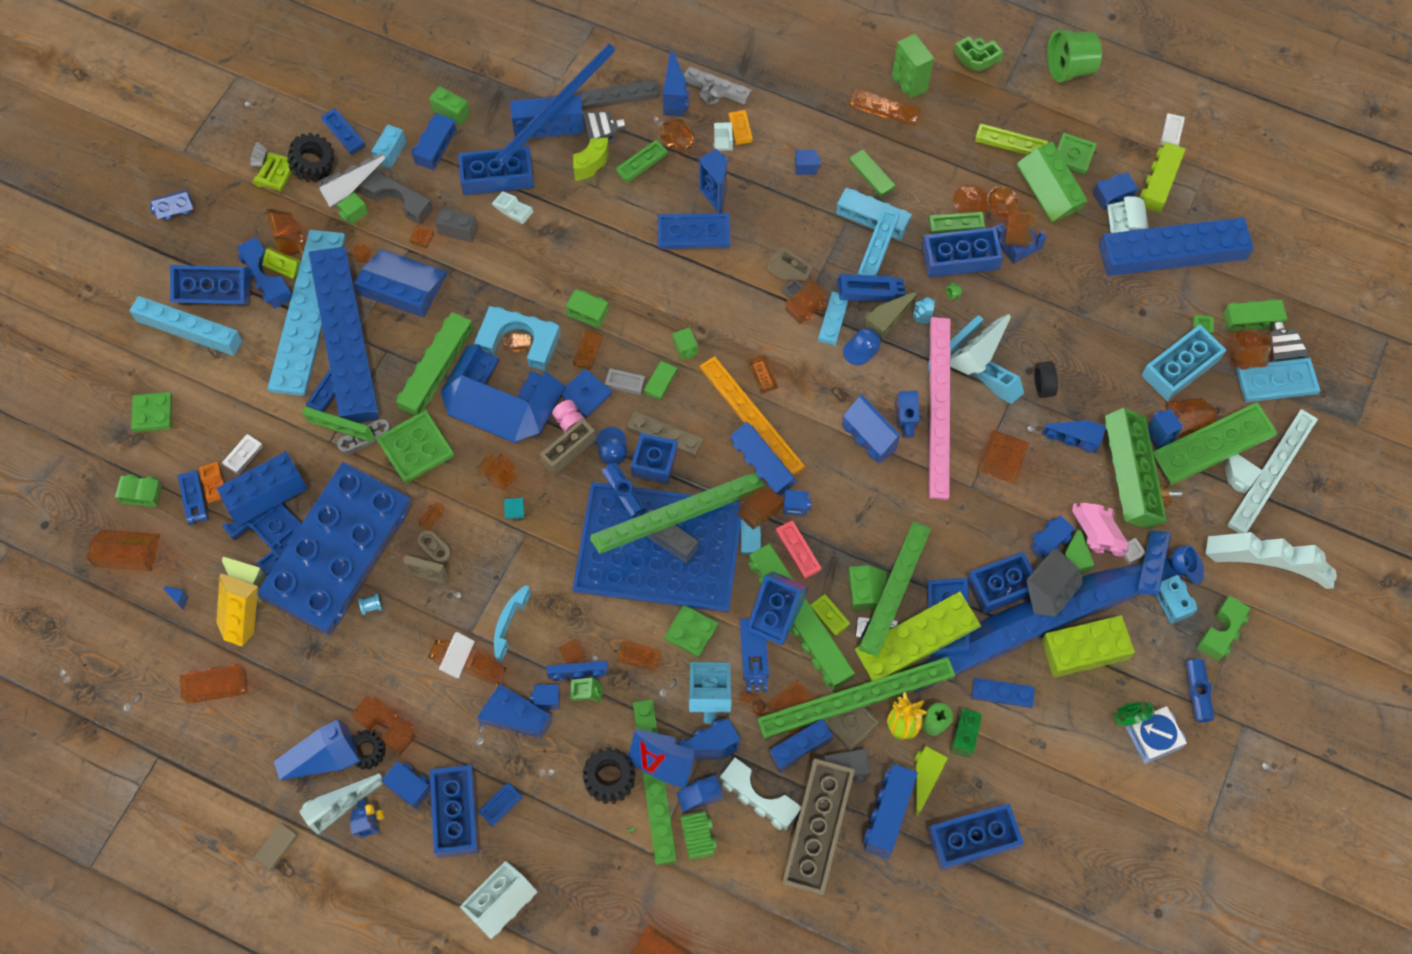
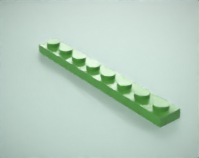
[859,521,931,658]
[633,699,677,866]

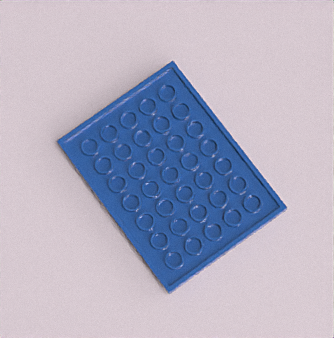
[572,482,744,613]

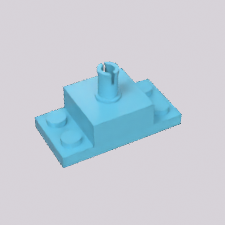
[689,662,731,724]

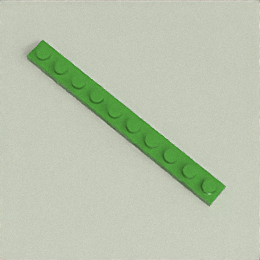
[590,472,765,554]
[757,657,956,740]

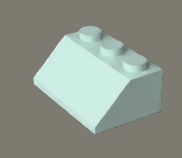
[460,861,537,939]

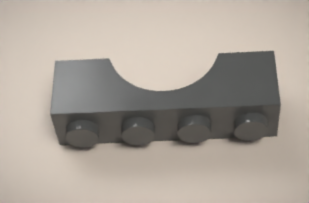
[360,170,433,226]

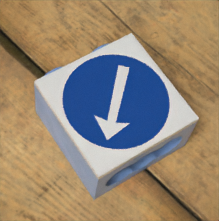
[1126,706,1187,764]

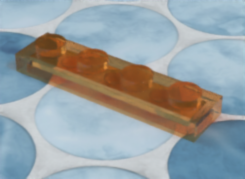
[849,89,921,126]

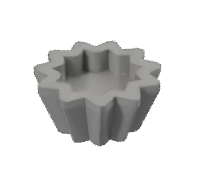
[249,142,267,167]

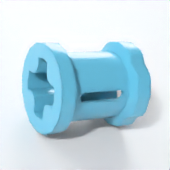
[358,593,382,615]

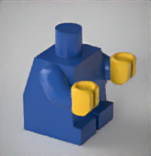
[350,800,384,838]

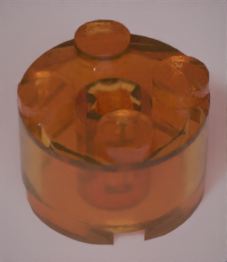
[1231,329,1272,370]

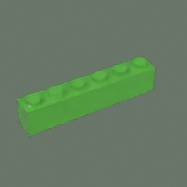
[396,312,474,416]

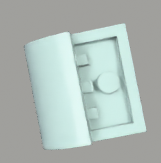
[1107,197,1149,233]

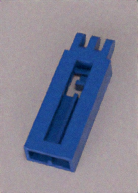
[837,274,906,302]
[740,618,769,693]

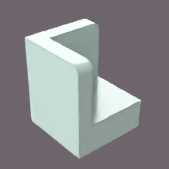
[714,122,733,151]

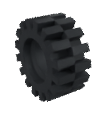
[352,730,386,770]

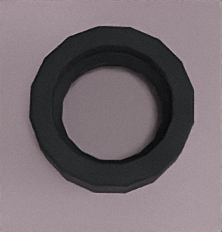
[1034,361,1058,398]

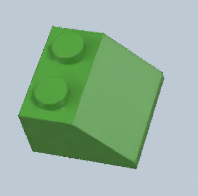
[847,565,888,612]

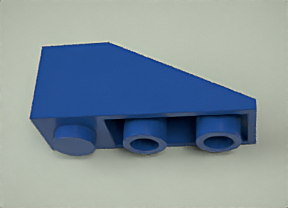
[1042,420,1106,454]

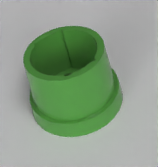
[1047,29,1102,83]

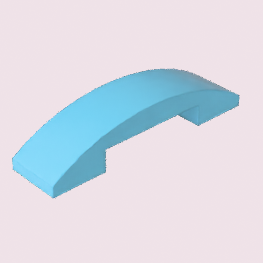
[494,585,531,664]

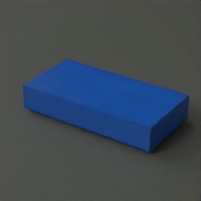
[478,782,523,827]

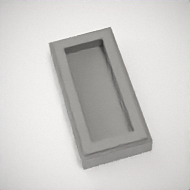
[605,368,646,395]

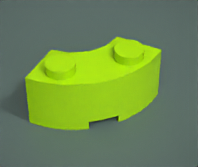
[573,138,609,181]

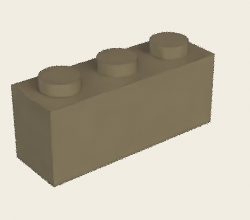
[539,418,596,476]

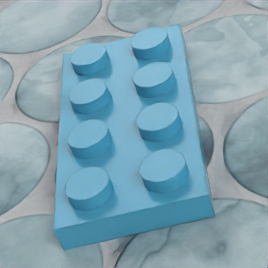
[1236,358,1320,403]

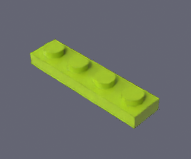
[975,124,1048,155]

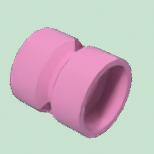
[552,400,586,433]

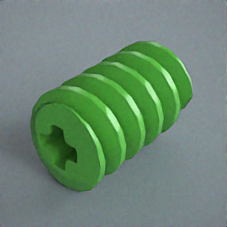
[922,703,953,736]

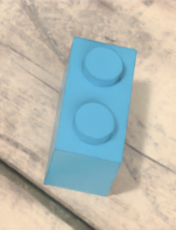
[371,124,407,169]

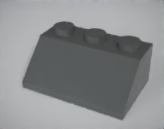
[1026,549,1082,617]

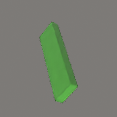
[302,407,375,442]

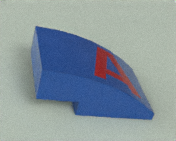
[628,729,695,788]

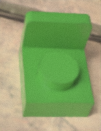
[570,678,603,702]

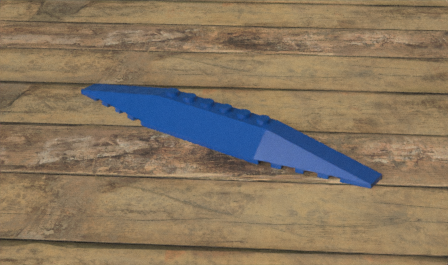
[914,557,1186,693]

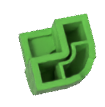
[954,36,1004,72]

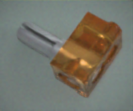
[1160,484,1183,507]

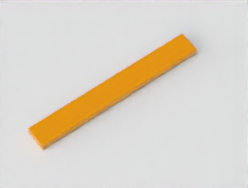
[700,356,805,475]

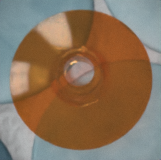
[953,185,989,213]

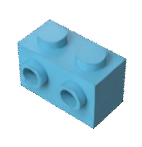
[1155,575,1198,625]

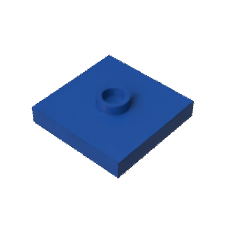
[561,369,612,418]

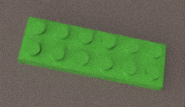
[1153,402,1277,485]

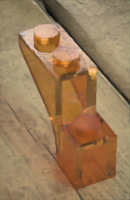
[427,640,507,686]

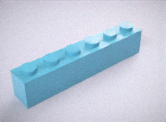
[129,296,243,356]

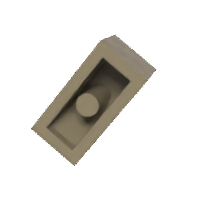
[766,247,812,281]

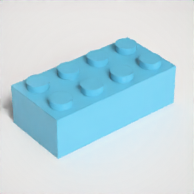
[1141,325,1226,402]

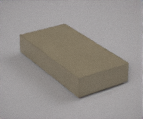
[254,823,298,871]

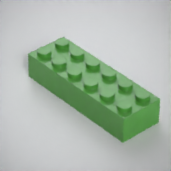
[1105,408,1167,529]

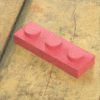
[775,520,822,580]

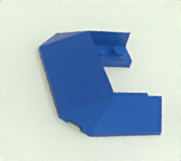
[441,344,565,443]

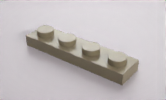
[627,411,703,458]

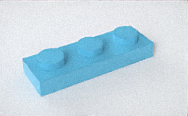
[818,292,849,346]

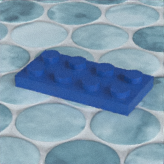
[658,213,730,249]
[928,578,971,656]

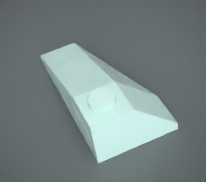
[950,314,1011,375]
[299,774,383,835]

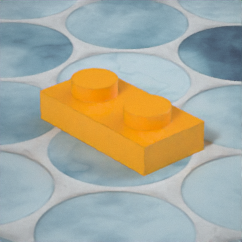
[728,110,753,145]

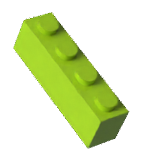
[1140,142,1186,213]

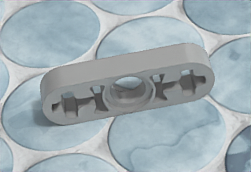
[337,419,391,455]

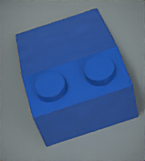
[663,51,689,117]
[746,571,809,645]

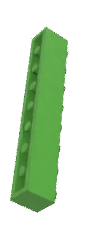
[748,543,855,691]

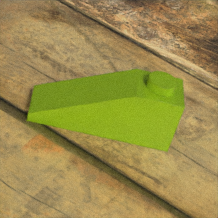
[914,746,948,816]

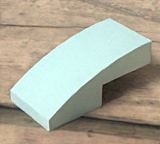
[492,191,533,224]

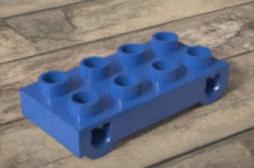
[257,462,412,636]

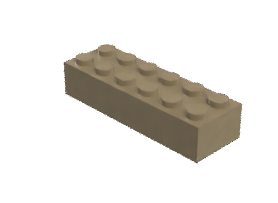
[782,759,855,896]

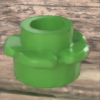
[946,282,962,300]

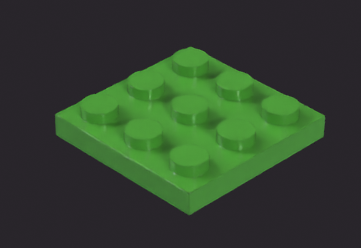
[376,410,455,484]

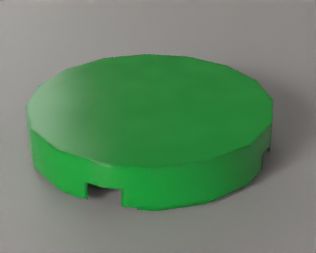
[1113,701,1155,726]

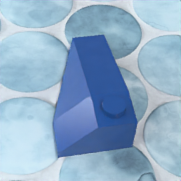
[274,719,360,780]

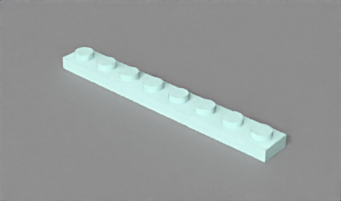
[1227,409,1318,533]

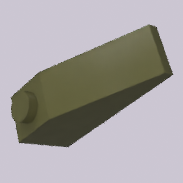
[865,292,917,340]

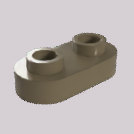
[417,530,451,564]

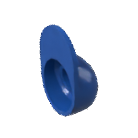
[843,328,881,365]
[597,427,627,465]
[1172,545,1204,584]

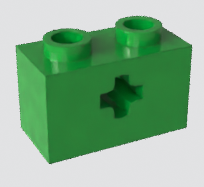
[950,708,983,758]

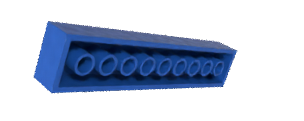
[308,246,379,423]

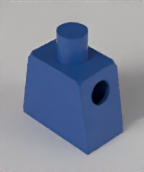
[895,391,919,438]

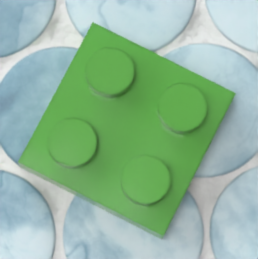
[1057,133,1097,175]
[131,392,173,432]
[664,606,718,659]

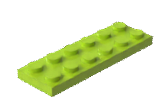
[855,592,981,681]

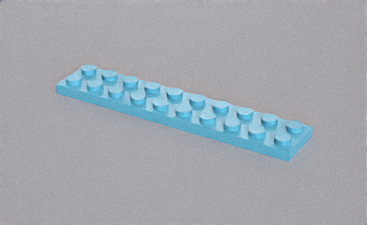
[267,230,346,396]

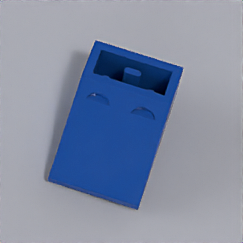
[676,718,741,760]

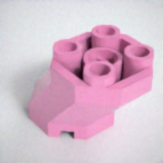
[1072,503,1129,557]

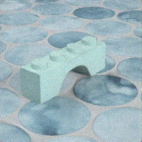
[720,758,802,831]

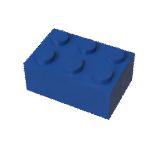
[967,551,1034,614]

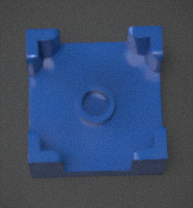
[996,211,1047,264]

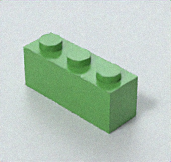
[1223,299,1287,333]

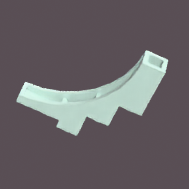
[1206,532,1337,589]

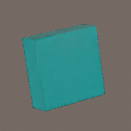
[504,498,525,520]

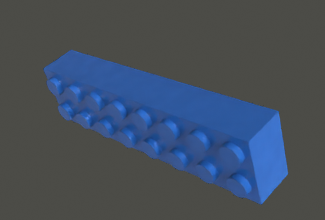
[1099,217,1254,276]

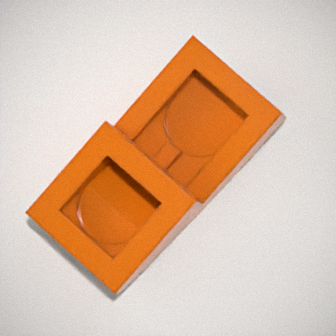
[199,461,224,503]

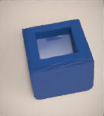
[163,586,188,610]

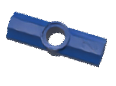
[602,463,646,519]
[1186,659,1215,723]

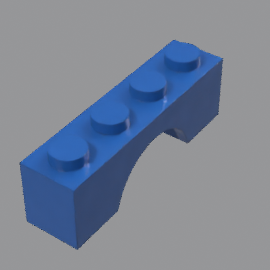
[237,237,292,309]

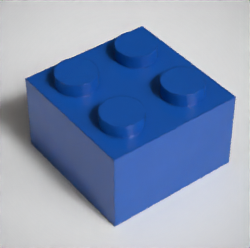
[631,433,678,484]

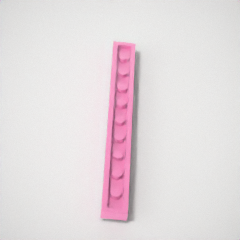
[929,317,950,500]

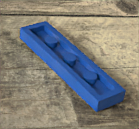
[1138,530,1171,596]

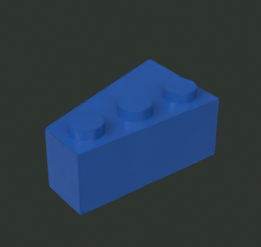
[477,684,553,738]

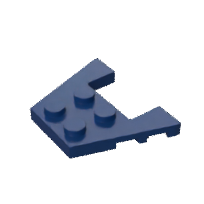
[222,503,301,576]

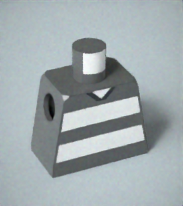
[583,112,625,144]
[1265,322,1309,363]

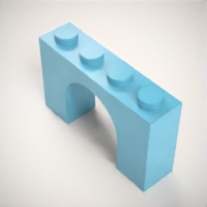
[474,306,561,371]

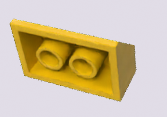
[216,573,258,646]

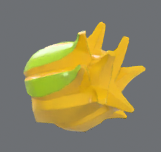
[887,692,927,740]

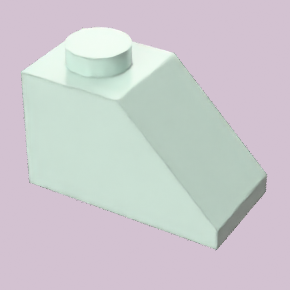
[1223,454,1262,494]

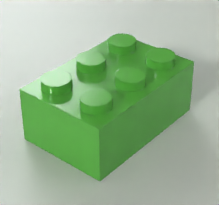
[892,34,934,99]

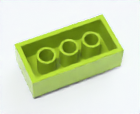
[1041,615,1135,678]

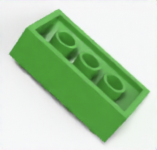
[1016,142,1088,223]

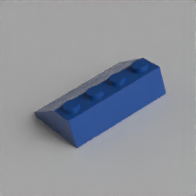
[354,249,447,318]

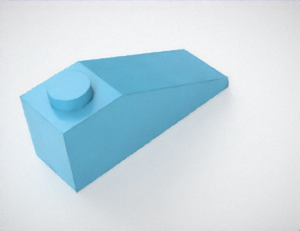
[973,361,1024,404]

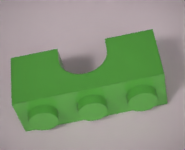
[1197,595,1250,661]

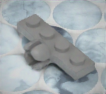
[683,67,752,105]

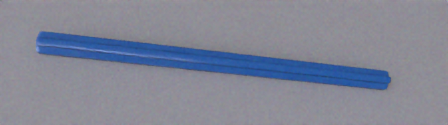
[496,44,615,165]

